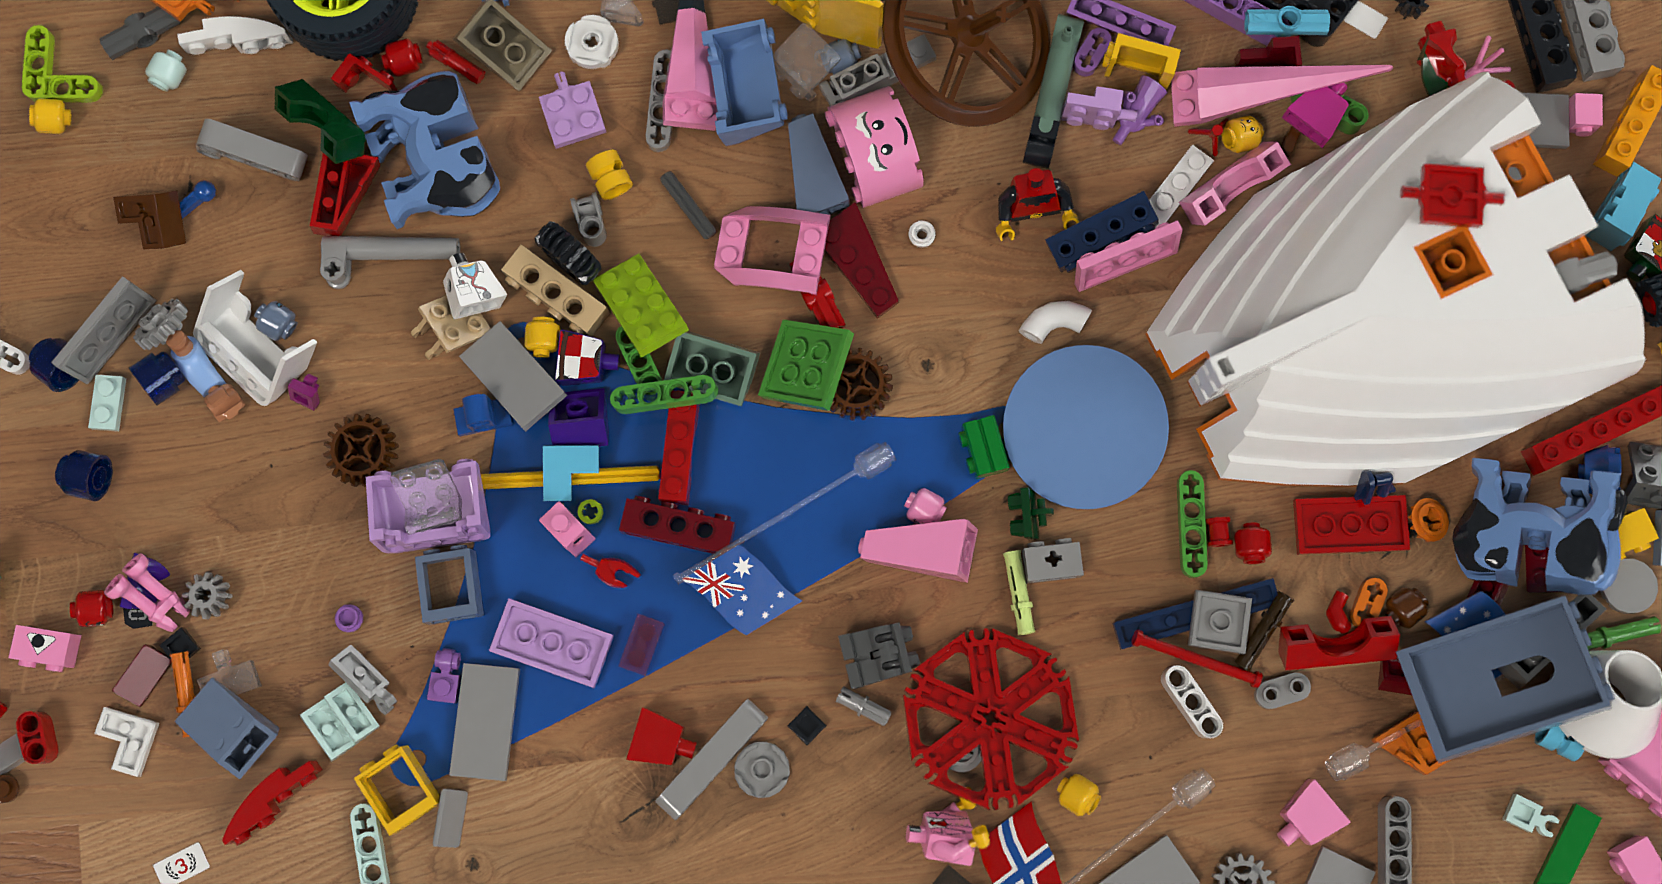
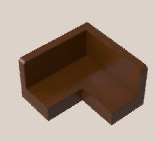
[113,190,186,249]

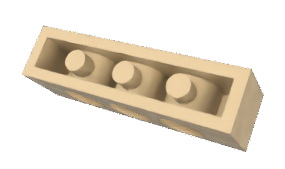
[501,245,610,337]

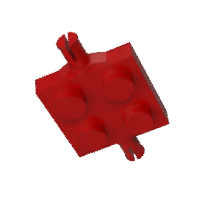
[1400,164,1505,228]

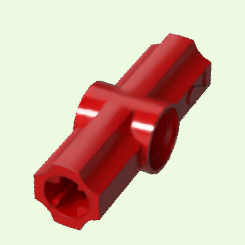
[789,261,846,329]

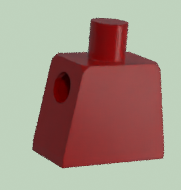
[626,707,697,765]

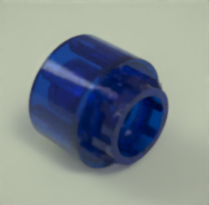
[29,338,79,392]
[128,352,185,406]
[55,450,113,501]

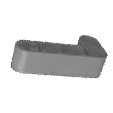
[196,119,308,181]

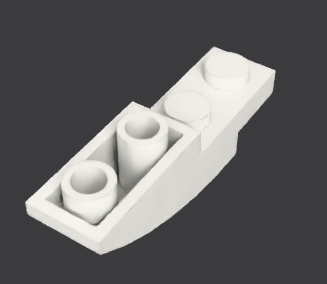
[177,16,293,55]

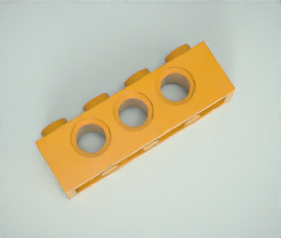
[1593,65,1662,177]

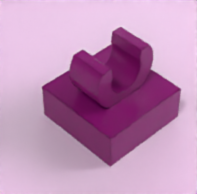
[287,374,320,411]

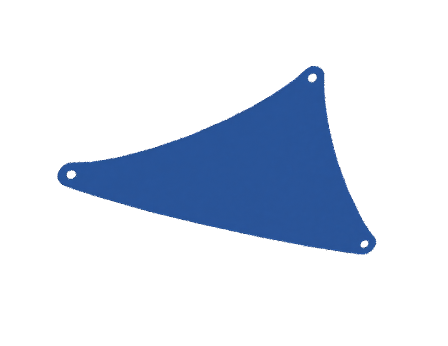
[390,322,1010,786]

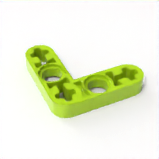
[22,25,103,103]

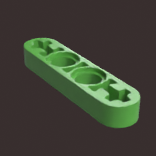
[610,375,718,414]
[1177,470,1208,578]

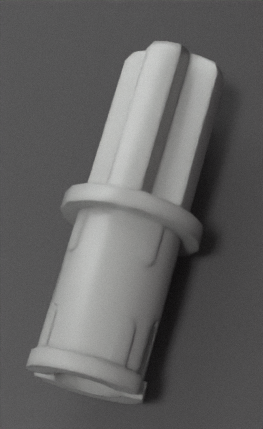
[836,686,891,726]

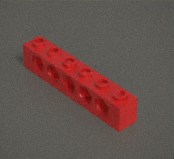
[1521,385,1662,476]

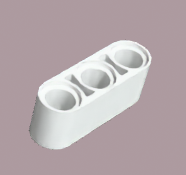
[1161,665,1223,738]

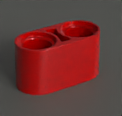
[16,711,59,764]

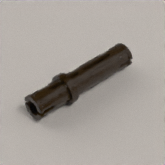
[1235,591,1294,671]

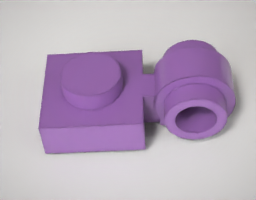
[427,648,461,703]

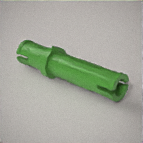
[1587,616,1661,650]

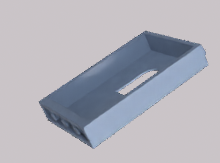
[1396,596,1615,763]

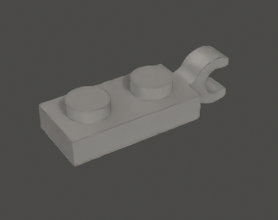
[328,645,397,715]

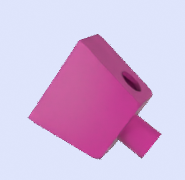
[1282,82,1349,148]

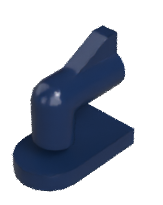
[1354,470,1396,505]

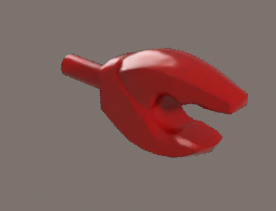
[580,554,641,588]

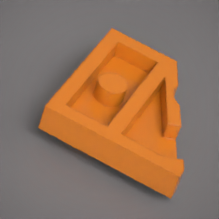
[1371,711,1450,775]

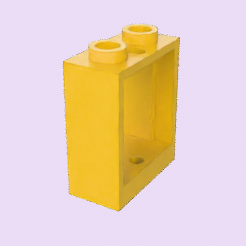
[354,744,440,836]

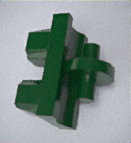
[1008,487,1054,540]

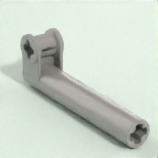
[320,236,460,289]

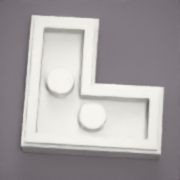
[94,707,159,777]

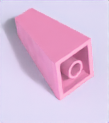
[858,519,978,583]

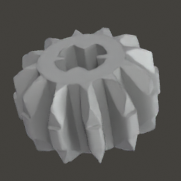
[181,572,233,619]

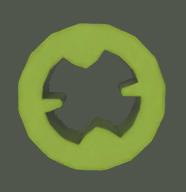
[577,499,604,525]

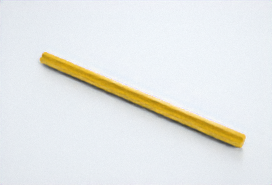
[399,465,660,489]

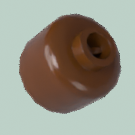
[1385,587,1429,629]

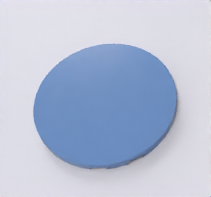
[1003,345,1169,509]

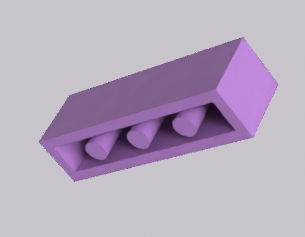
[1067,0,1176,46]

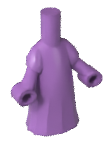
[1112,75,1167,145]

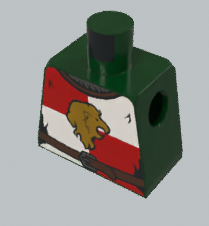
[1624,214,1662,282]

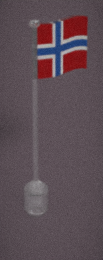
[979,768,1215,884]

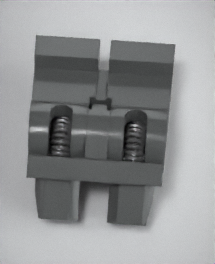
[838,622,920,689]

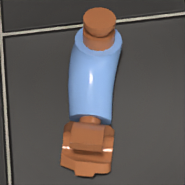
[166,330,245,422]

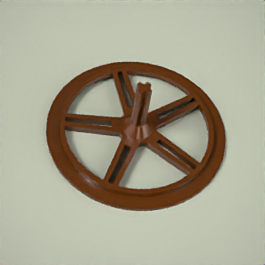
[882,0,1049,127]

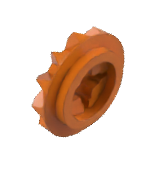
[1408,498,1449,542]

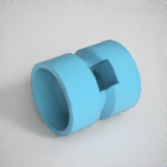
[1534,726,1585,761]

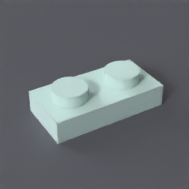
[88,375,126,432]

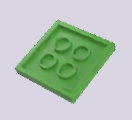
[758,320,854,411]

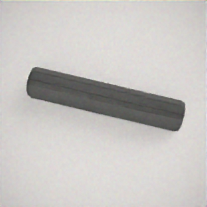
[660,171,716,240]

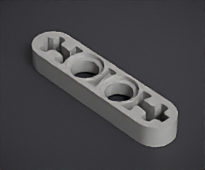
[646,50,672,152]

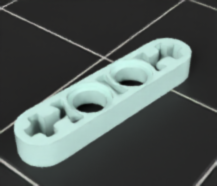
[350,803,390,884]

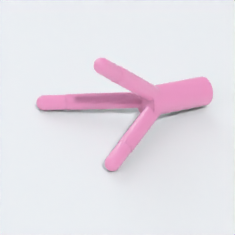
[1464,36,1511,79]

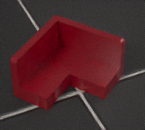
[1234,36,1302,67]

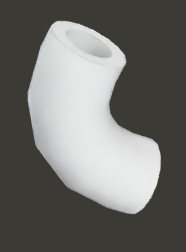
[1019,301,1092,344]

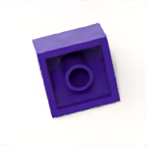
[548,388,609,447]

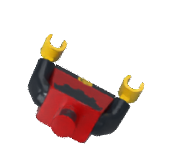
[996,168,1079,241]

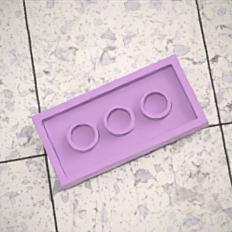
[489,599,614,688]

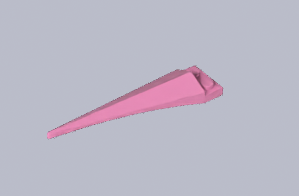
[1171,65,1393,127]

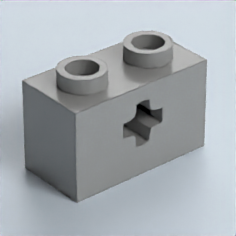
[1022,538,1084,584]

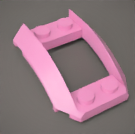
[714,206,830,295]

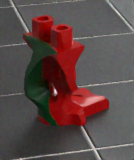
[1417,21,1516,96]

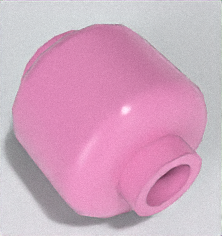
[904,488,947,524]

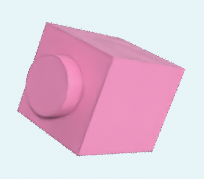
[1569,93,1603,137]

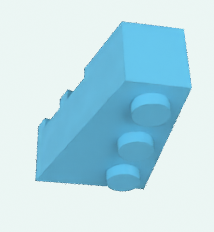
[1585,162,1662,251]

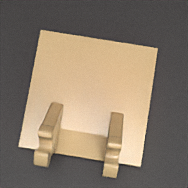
[411,295,491,360]

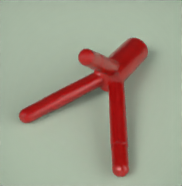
[1188,118,1229,156]

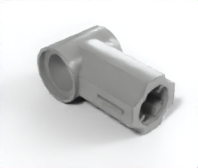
[1555,251,1618,294]

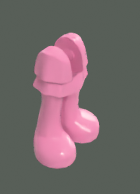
[104,553,191,632]

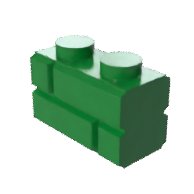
[958,415,1009,479]

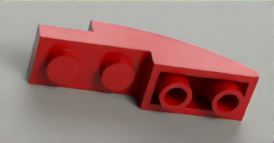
[222,761,323,846]

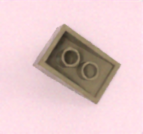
[453,0,552,91]

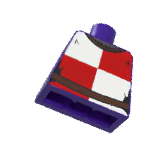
[555,330,620,386]

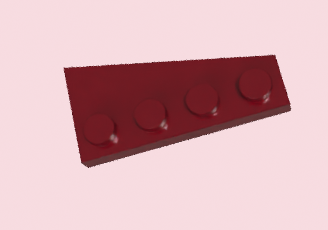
[824,202,899,319]

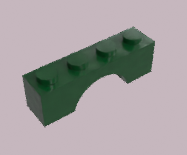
[274,79,366,164]

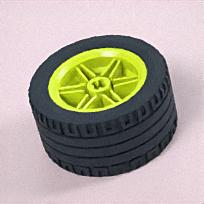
[267,0,418,61]

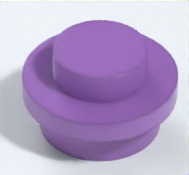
[335,604,363,632]

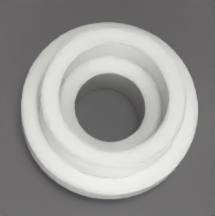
[909,221,935,248]

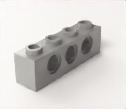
[1561,0,1625,82]

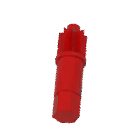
[426,40,485,84]

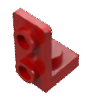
[331,54,398,93]

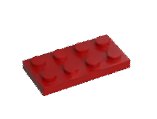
[1293,495,1410,555]

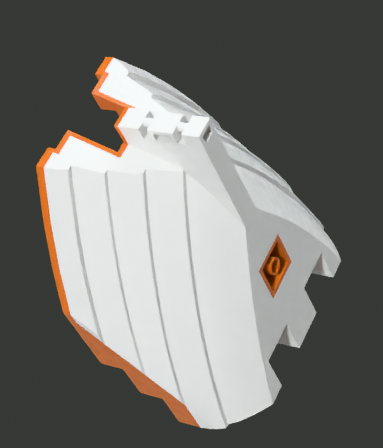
[1145,72,1646,487]

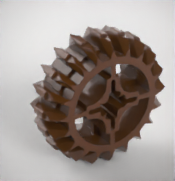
[830,348,893,421]
[323,414,399,487]

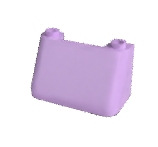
[366,459,490,553]

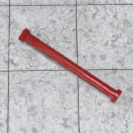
[1131,629,1263,688]

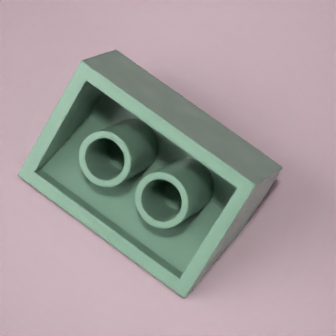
[664,331,760,406]

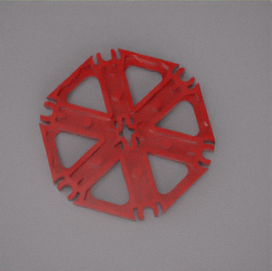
[903,628,1079,810]

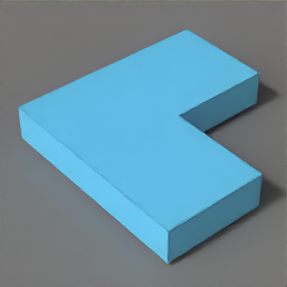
[543,445,599,501]

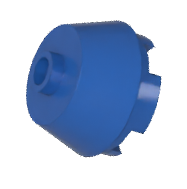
[1578,445,1621,495]

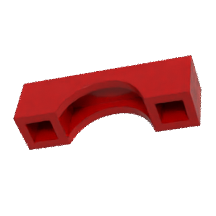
[658,390,700,506]
[1278,616,1400,671]

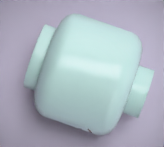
[145,50,187,92]

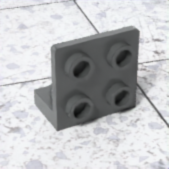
[1625,442,1662,509]

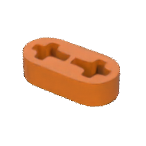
[1349,578,1388,627]

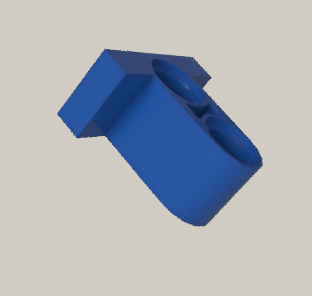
[453,394,513,437]

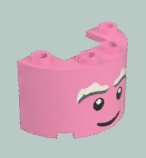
[825,86,923,208]

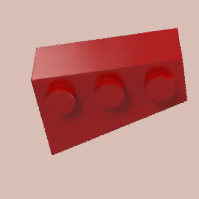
[310,153,381,236]

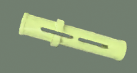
[1003,550,1036,635]

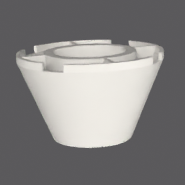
[1549,650,1662,759]

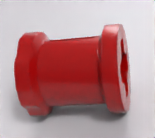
[1206,517,1233,547]

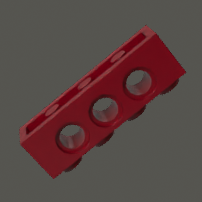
[619,496,736,555]

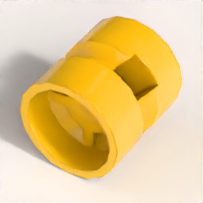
[586,150,633,200]

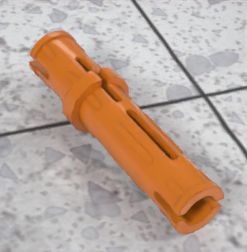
[170,651,195,737]

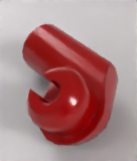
[1326,591,1351,633]

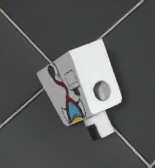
[443,253,507,319]

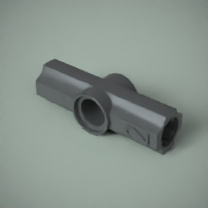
[99,6,183,60]

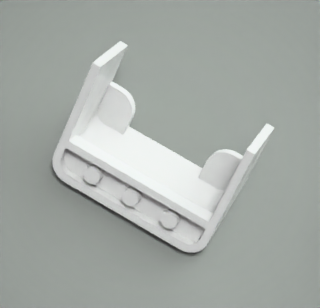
[193,270,317,406]

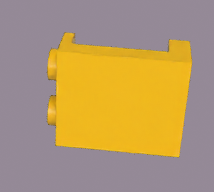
[1102,33,1181,91]

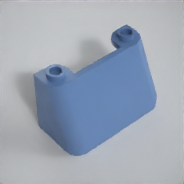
[701,19,788,146]

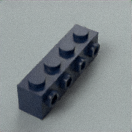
[1045,191,1159,273]

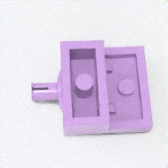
[539,72,607,149]
[1061,86,1137,130]

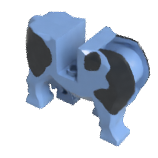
[349,71,501,229]
[1452,458,1628,595]

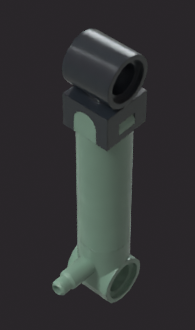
[1023,14,1084,169]

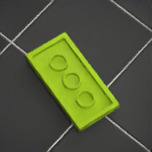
[593,254,689,358]

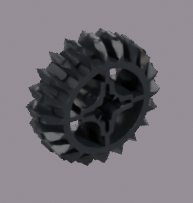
[534,221,602,285]

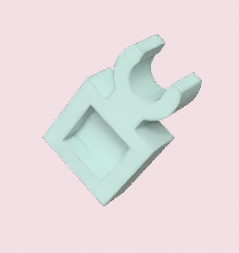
[1502,794,1559,837]

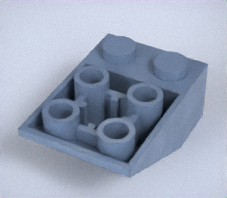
[174,677,280,779]

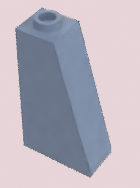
[788,113,849,226]

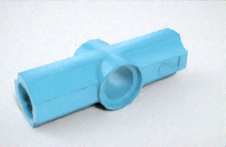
[1244,6,1330,37]

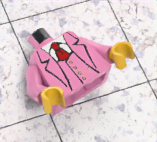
[906,787,990,866]

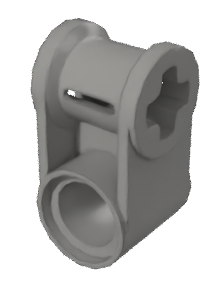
[570,192,607,247]

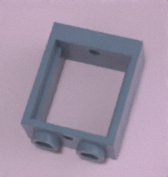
[415,545,484,625]

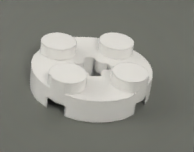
[565,15,619,69]

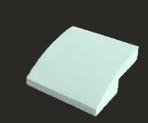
[300,682,380,762]

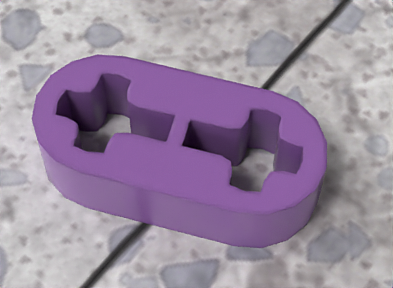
[1073,28,1111,76]

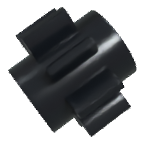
[1395,0,1429,20]

